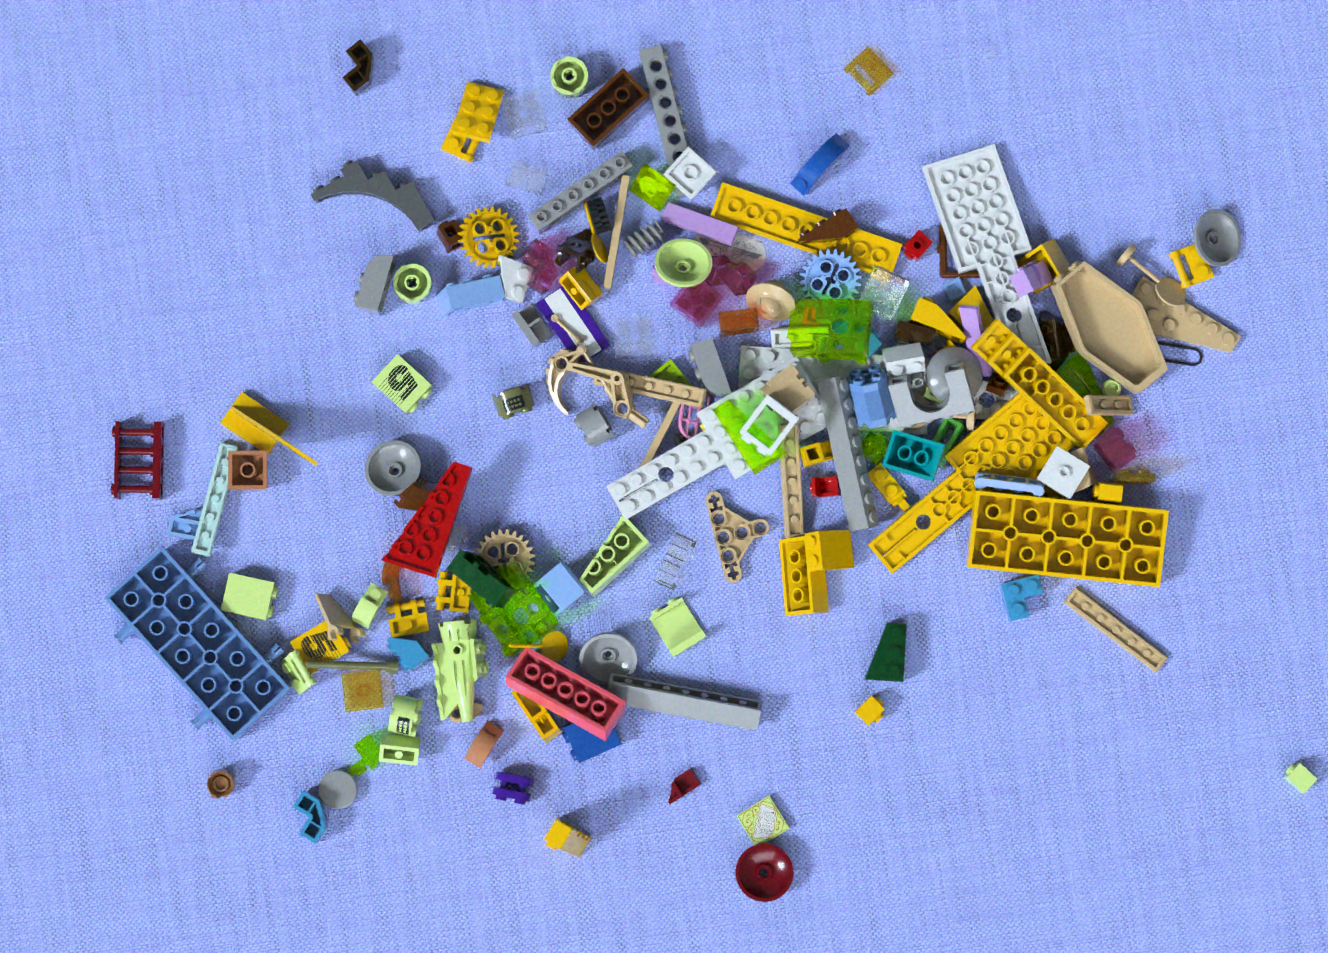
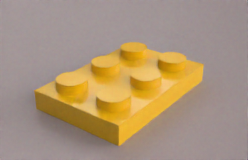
[453,82,504,143]

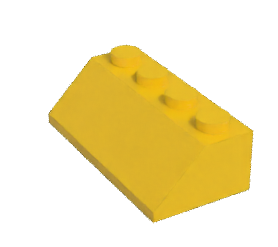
[779,536,829,616]

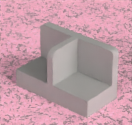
[512,305,552,348]

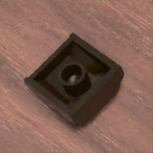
[893,320,936,346]

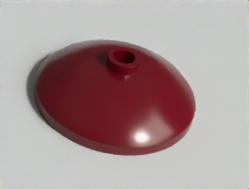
[735,843,794,902]

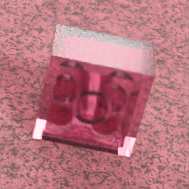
[670,281,724,329]
[1091,426,1137,473]

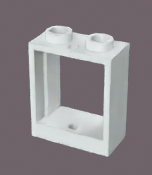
[739,394,800,456]

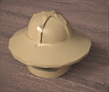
[746,280,796,321]

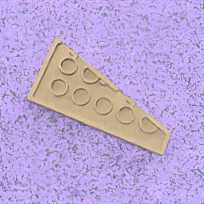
[1131,277,1241,353]

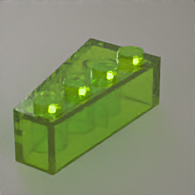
[713,399,788,475]

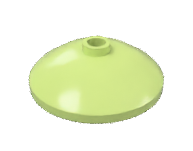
[655,238,712,287]

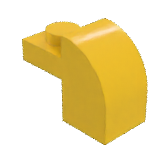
[799,440,834,468]

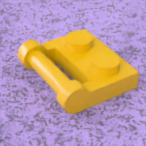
[441,115,480,163]
[1168,244,1214,289]

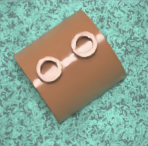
[228,451,268,491]

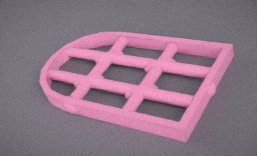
[678,394,711,439]

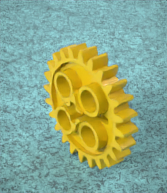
[458,206,519,268]

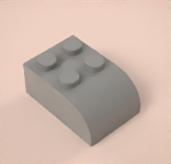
[353,255,396,316]
[688,337,731,398]

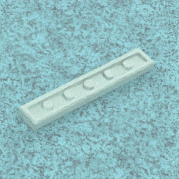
[191,442,240,557]

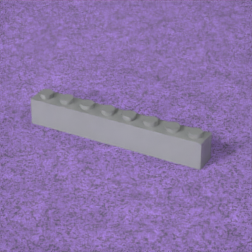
[817,375,879,531]
[607,673,762,730]

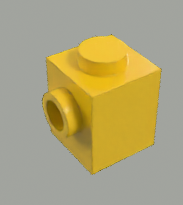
[854,696,885,726]

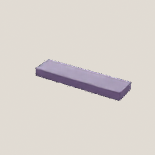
[661,202,739,246]
[959,304,992,377]

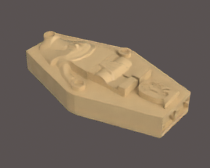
[1050,261,1168,394]

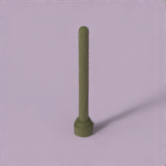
[305,659,398,674]

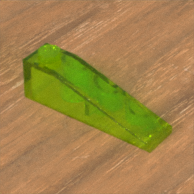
[1056,353,1115,435]

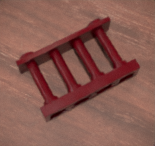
[111,421,164,500]

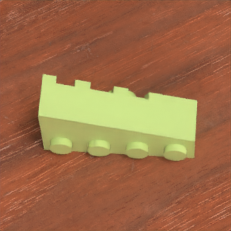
[579,516,651,597]

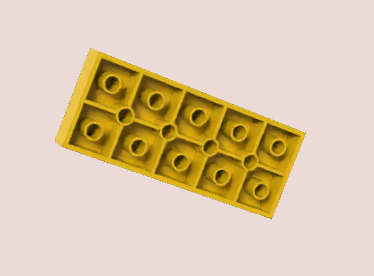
[966,489,1169,587]

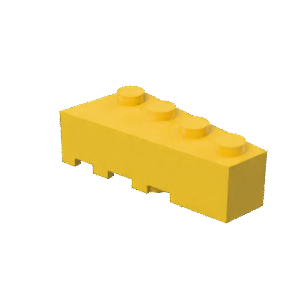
[543,818,591,858]

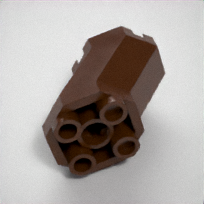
[394,476,463,511]

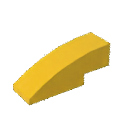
[511,690,562,743]

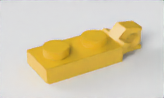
[868,463,910,512]

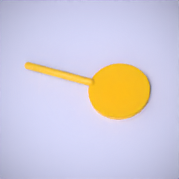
[584,202,608,263]
[509,631,568,661]

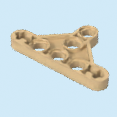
[705,491,769,583]

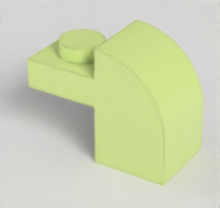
[352,582,388,629]

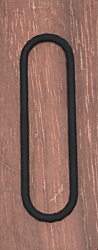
[1157,341,1203,366]

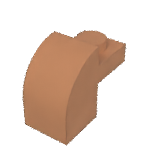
[464,720,504,769]

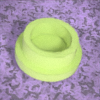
[1102,379,1121,396]

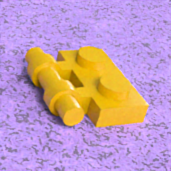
[435,572,471,613]
[386,599,430,638]

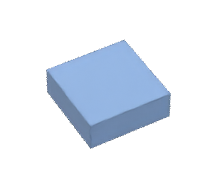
[942,277,967,303]

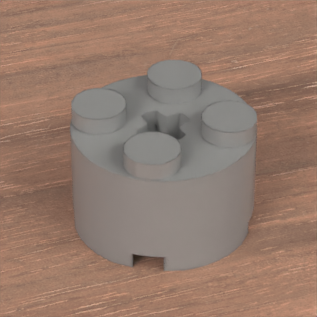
[574,403,615,448]

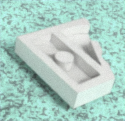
[498,255,534,304]

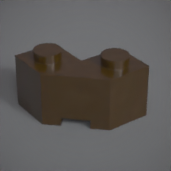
[342,39,374,96]

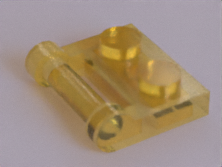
[843,46,894,97]

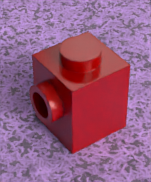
[903,230,933,262]

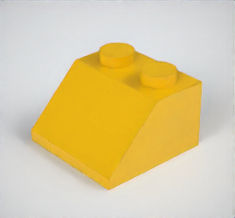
[1016,239,1070,294]

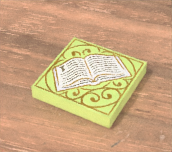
[736,796,790,845]

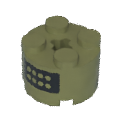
[492,383,535,420]

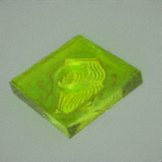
[629,163,676,212]

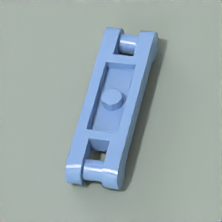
[975,472,1044,497]

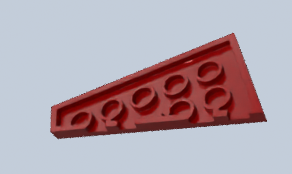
[381,461,473,578]

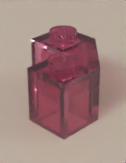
[520,238,558,295]
[704,255,757,296]

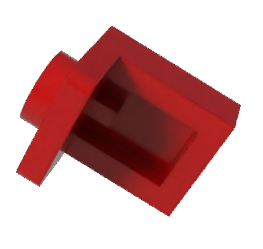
[810,476,841,498]

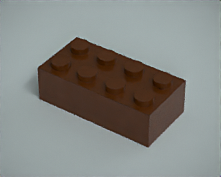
[567,68,649,151]

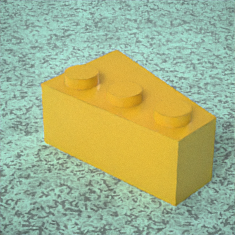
[947,285,993,332]

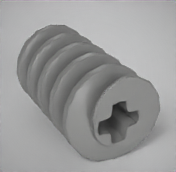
[622,219,664,258]

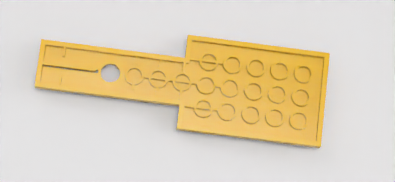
[867,393,1075,574]

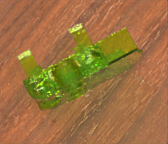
[787,299,874,364]
[468,562,559,658]

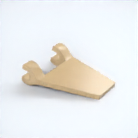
[314,593,366,643]

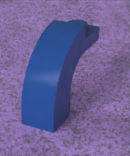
[790,133,850,196]

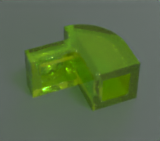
[348,734,380,777]

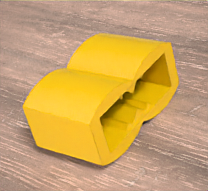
[1091,482,1123,504]

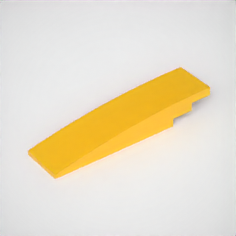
[970,318,1108,449]

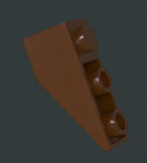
[798,208,859,244]

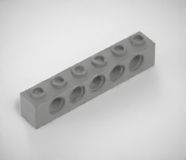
[528,151,633,234]

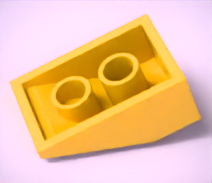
[909,296,966,345]

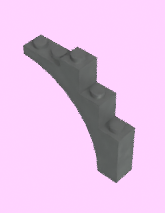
[310,160,436,233]

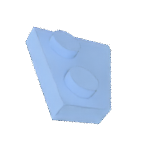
[167,508,203,541]

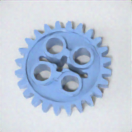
[799,248,861,310]

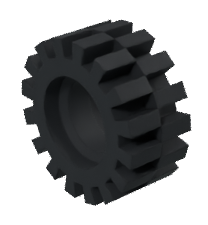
[587,197,612,234]

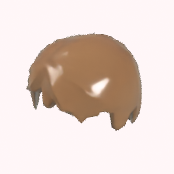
[207,769,235,799]

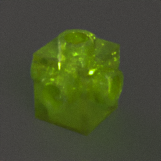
[861,431,888,466]

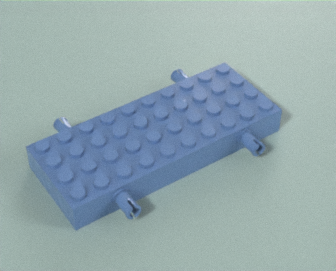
[104,546,293,741]

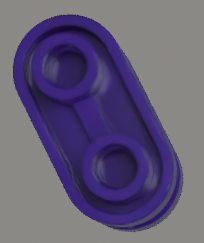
[492,771,534,805]

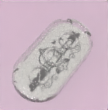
[693,232,767,274]

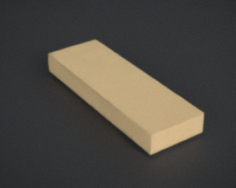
[1084,395,1134,416]

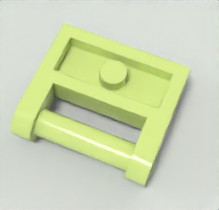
[280,649,317,695]

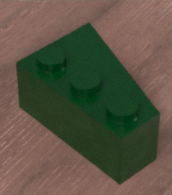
[447,550,516,608]
[864,623,907,682]

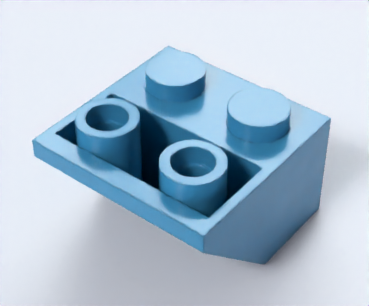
[387,638,431,671]

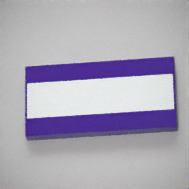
[536,286,610,363]

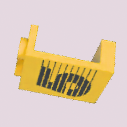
[290,620,351,675]

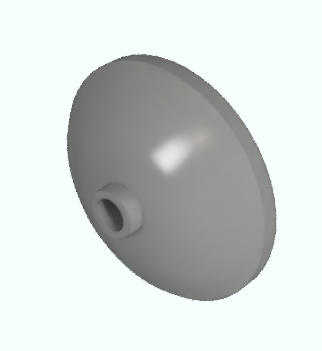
[1193,209,1241,267]
[925,347,982,402]
[365,440,421,496]
[579,632,637,685]

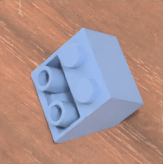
[530,561,587,618]

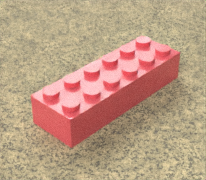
[506,648,626,741]

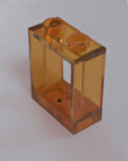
[718,308,759,337]

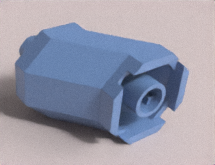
[847,364,896,428]

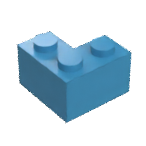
[999,575,1043,622]

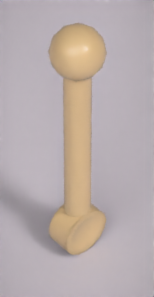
[551,314,582,344]

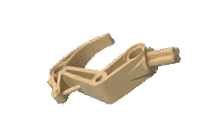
[545,345,649,429]

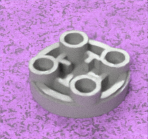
[318,770,358,809]

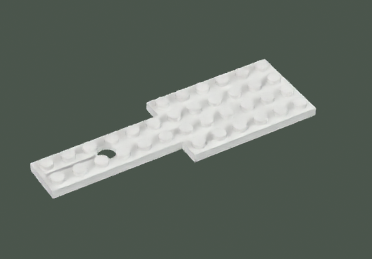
[922,144,1051,365]
[606,357,827,520]

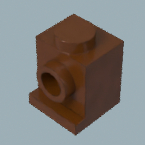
[436,219,464,254]

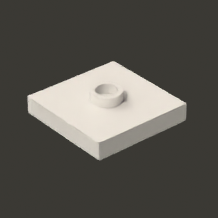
[663,146,717,201]
[1037,446,1090,499]

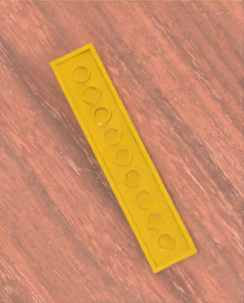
[710,182,902,281]

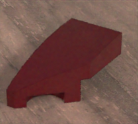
[668,768,702,804]

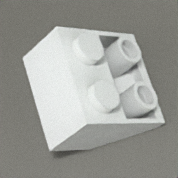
[882,342,927,389]

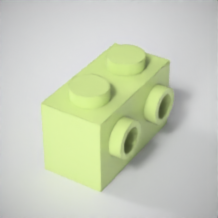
[379,733,421,765]

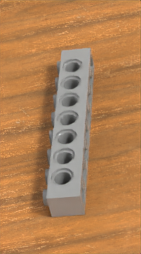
[639,45,691,199]

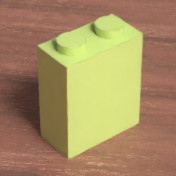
[221,573,279,621]

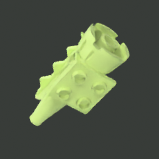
[431,619,489,722]

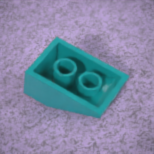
[882,430,946,482]

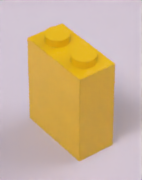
[805,530,854,572]

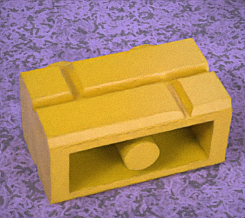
[558,266,603,310]

